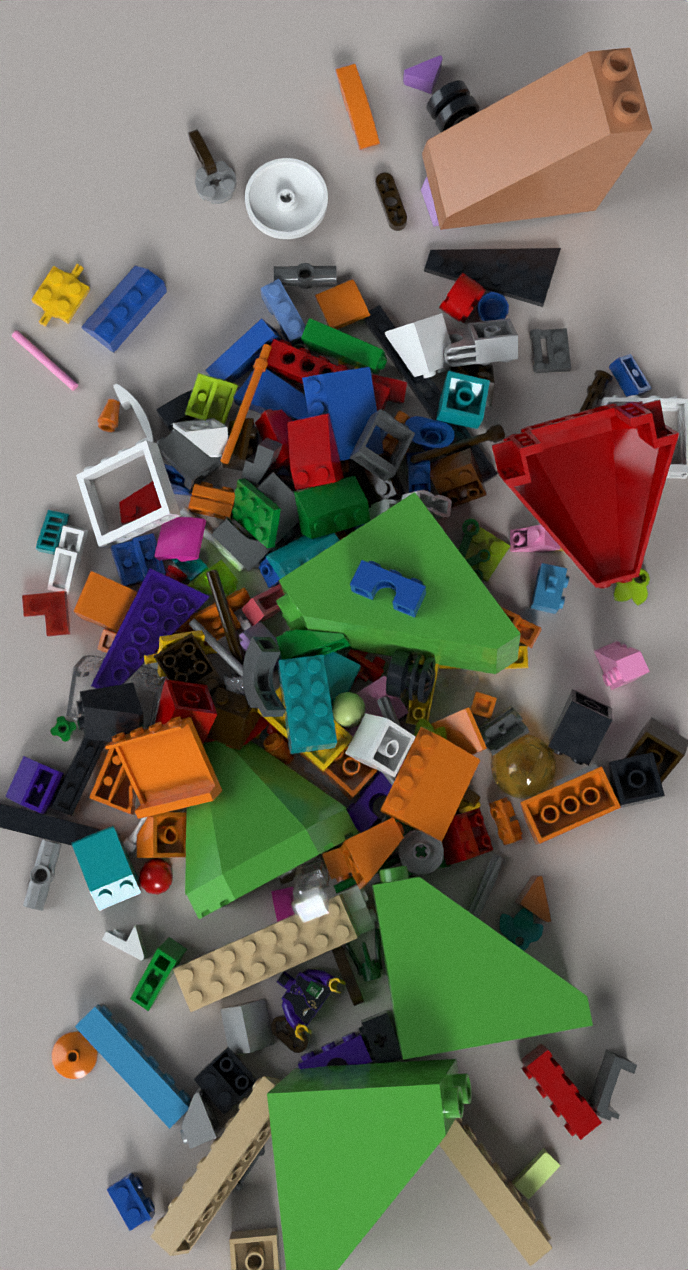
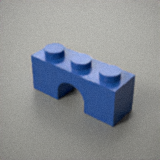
[350,560,426,618]

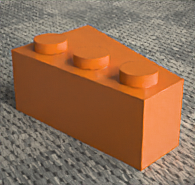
[89,748,136,815]

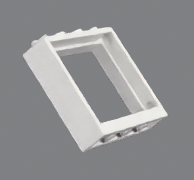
[600,395,688,479]
[76,440,181,548]

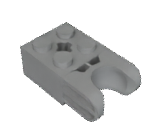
[444,318,518,367]

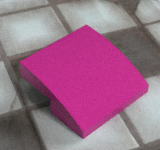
[154,517,206,562]

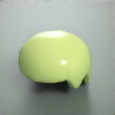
[332,692,365,729]

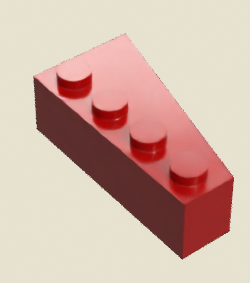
[520,1043,602,1140]

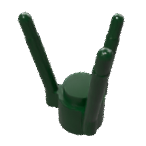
[344,928,383,981]

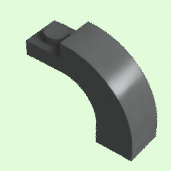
[243,637,286,717]

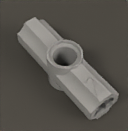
[23,840,62,911]

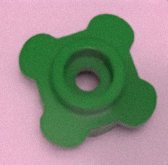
[50,716,77,742]

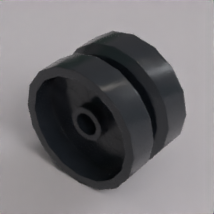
[426,80,480,132]

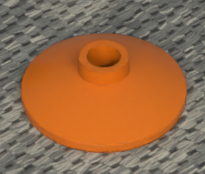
[52,1032,98,1079]

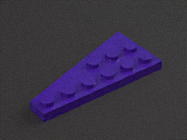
[91,568,210,689]

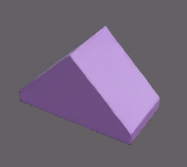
[403,55,443,94]

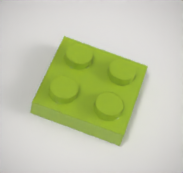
[458,525,510,582]

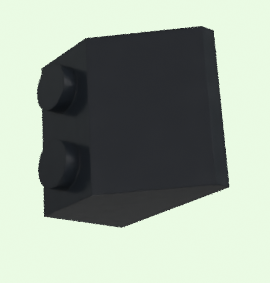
[609,752,665,808]

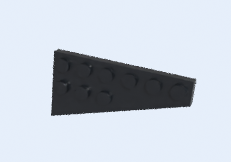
[424,248,561,307]

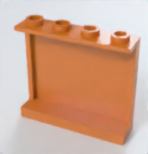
[105,717,223,819]

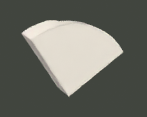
[237,613,252,631]

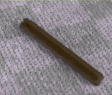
[206,570,245,675]

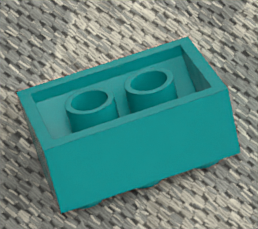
[266,533,340,579]

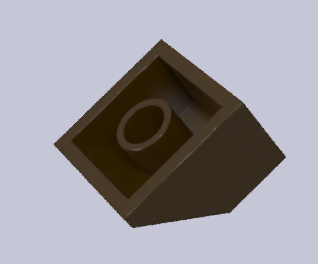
[206,687,261,750]
[624,717,688,783]

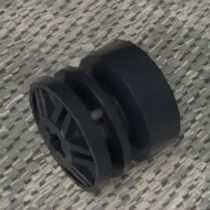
[386,649,436,704]

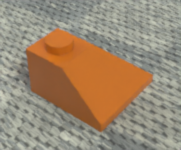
[137,812,187,858]

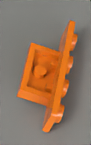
[174,588,251,646]

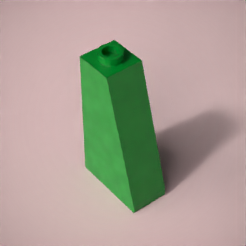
[301,318,387,375]

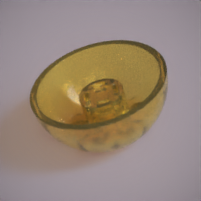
[491,734,556,799]

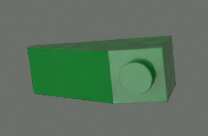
[276,630,351,660]
[130,937,187,1011]

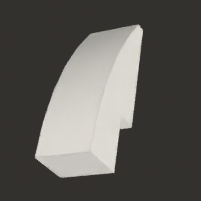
[47,525,88,595]

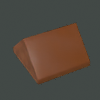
[515,875,552,922]

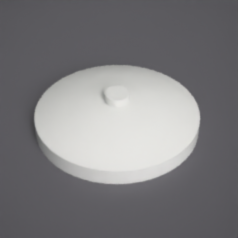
[245,158,328,239]

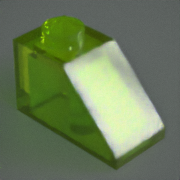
[187,559,239,595]

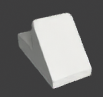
[102,924,147,961]

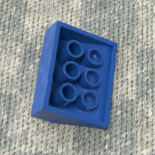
[302,367,384,461]

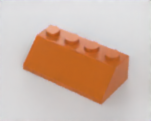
[520,766,621,844]

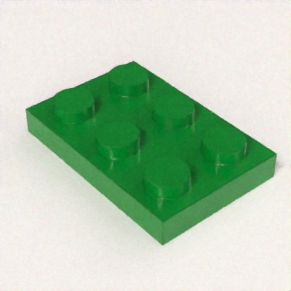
[232,478,281,549]

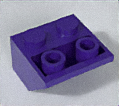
[5,756,65,814]

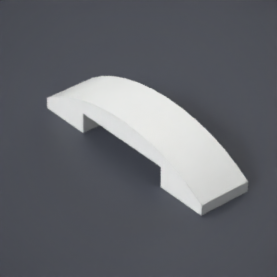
[113,384,155,443]

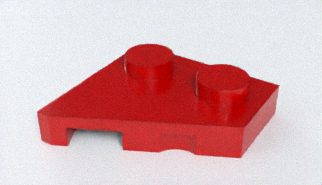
[119,481,162,525]

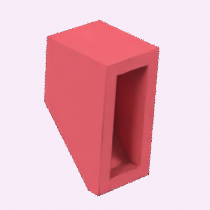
[241,584,284,626]

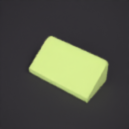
[512,1148,561,1200]

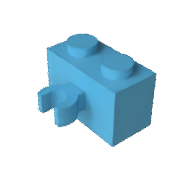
[530,563,569,614]

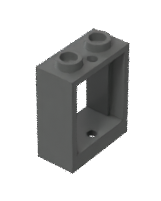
[350,409,415,481]

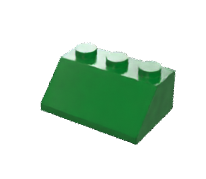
[294,475,370,539]

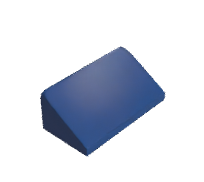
[609,354,652,397]

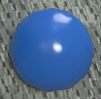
[477,291,509,321]

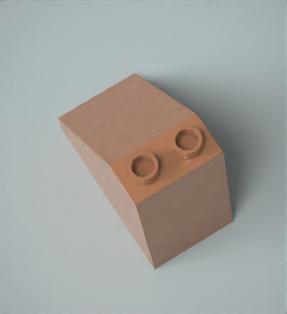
[422,48,653,230]

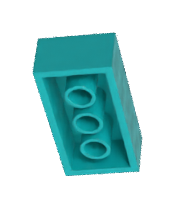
[277,655,337,754]

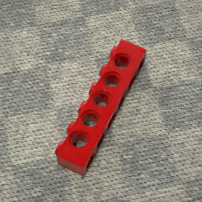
[266,339,391,411]

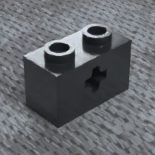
[359,1010,403,1063]

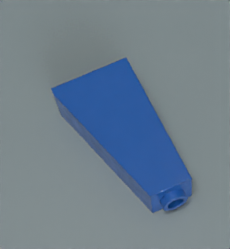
[206,318,284,383]
[234,369,309,421]

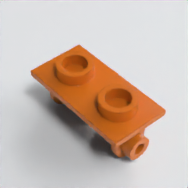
[489,797,523,845]

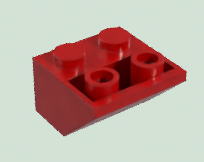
[442,808,493,866]

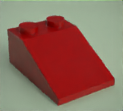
[287,413,344,490]

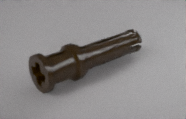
[579,370,613,412]

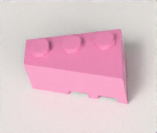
[594,641,650,690]

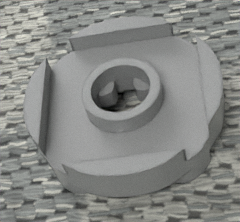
[195,161,237,204]
[398,830,444,875]

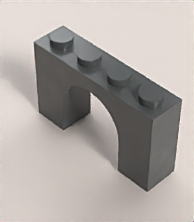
[211,471,299,571]

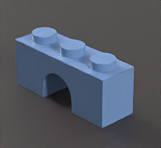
[260,279,306,347]

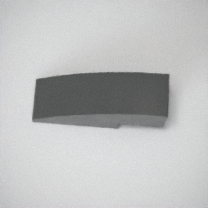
[241,438,283,486]

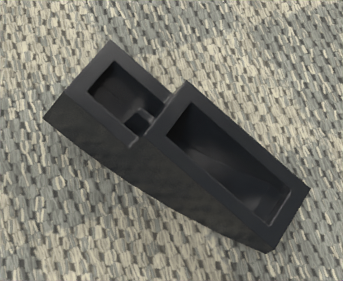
[156,389,195,432]

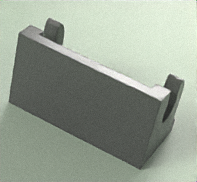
[478,706,529,755]

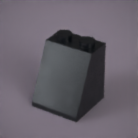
[76,683,144,742]
[548,689,613,766]

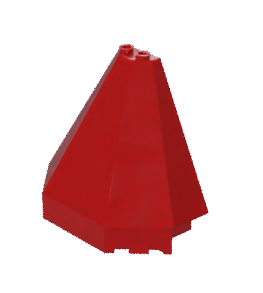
[492,400,679,589]

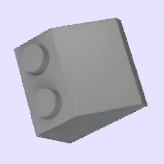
[180,1087,222,1149]

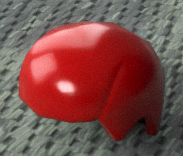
[139,858,173,895]

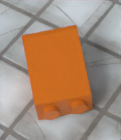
[74,571,138,632]
[431,707,487,755]
[340,817,404,889]

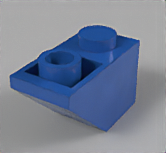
[406,452,431,493]

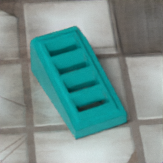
[36,510,70,555]

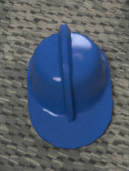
[405,416,455,451]

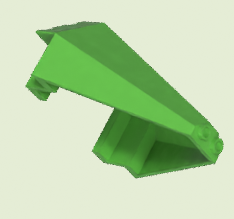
[185,741,358,919]

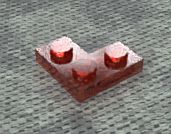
[22,591,70,637]

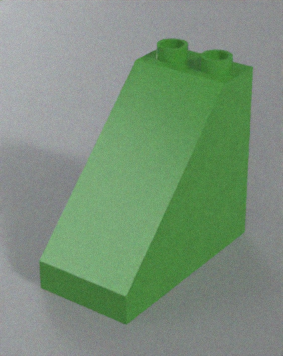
[276,492,521,674]
[371,865,593,1060]
[267,1059,472,1270]

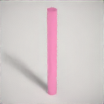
[12,330,78,391]

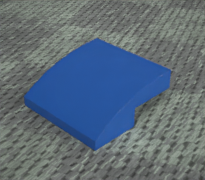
[110,533,166,587]

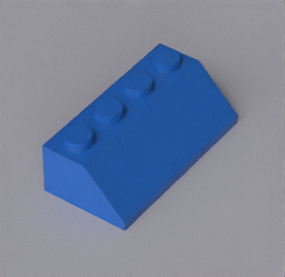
[81,266,167,353]

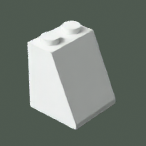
[385,313,451,378]
[345,713,415,777]

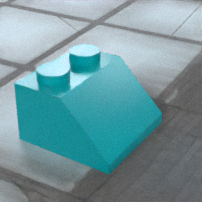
[436,371,490,429]

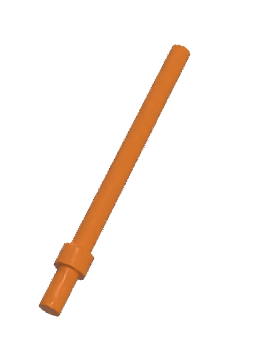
[220,344,272,464]

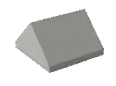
[220,998,274,1054]

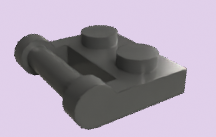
[529,328,571,373]

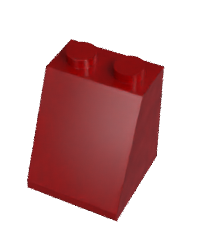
[155,680,217,745]

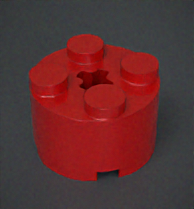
[439,272,486,324]

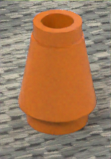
[97,399,120,432]
[264,733,294,765]

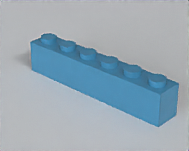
[75,1004,191,1129]

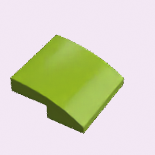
[185,373,238,425]

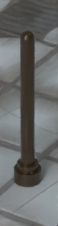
[410,424,505,464]

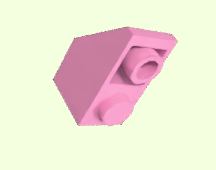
[510,525,560,553]

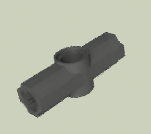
[274,263,337,289]

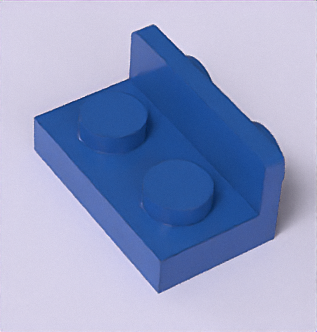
[107,1172,155,1231]

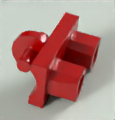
[346,649,386,683]

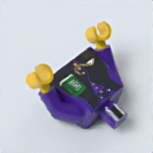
[276,969,345,1041]

